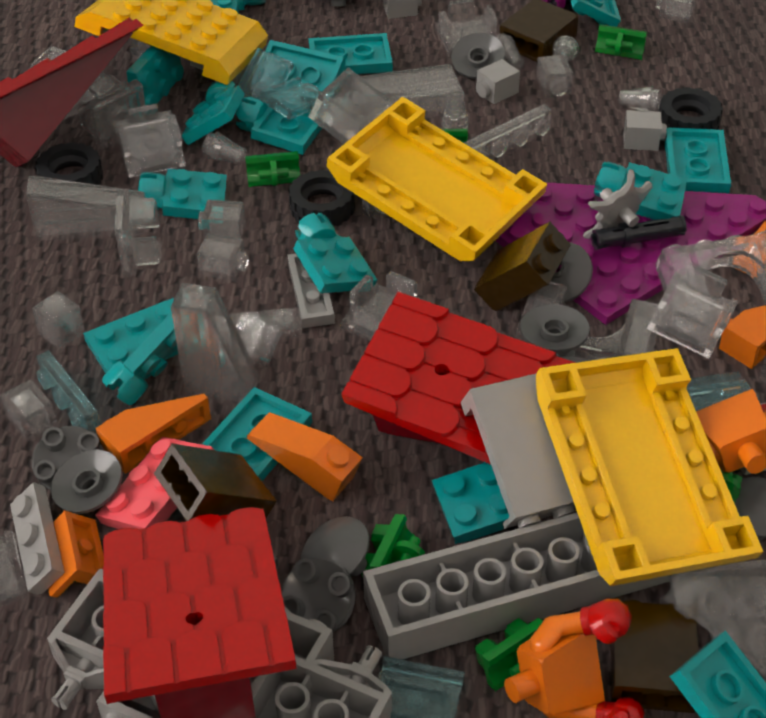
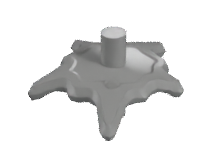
[583,169,653,239]

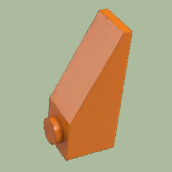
[719,305,766,369]
[96,393,211,474]
[247,412,363,501]

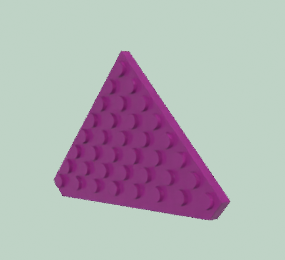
[495,182,766,325]

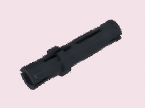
[591,215,687,250]

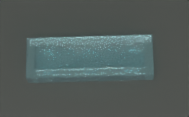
[36,350,101,434]

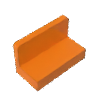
[48,510,104,597]

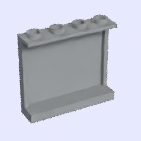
[461,357,605,528]

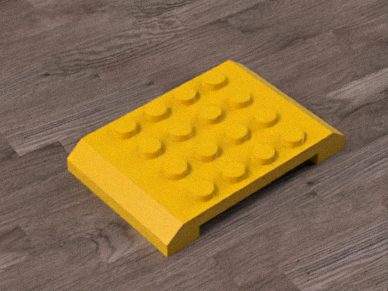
[74,0,268,85]
[327,96,547,261]
[536,348,763,586]

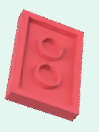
[95,437,214,529]

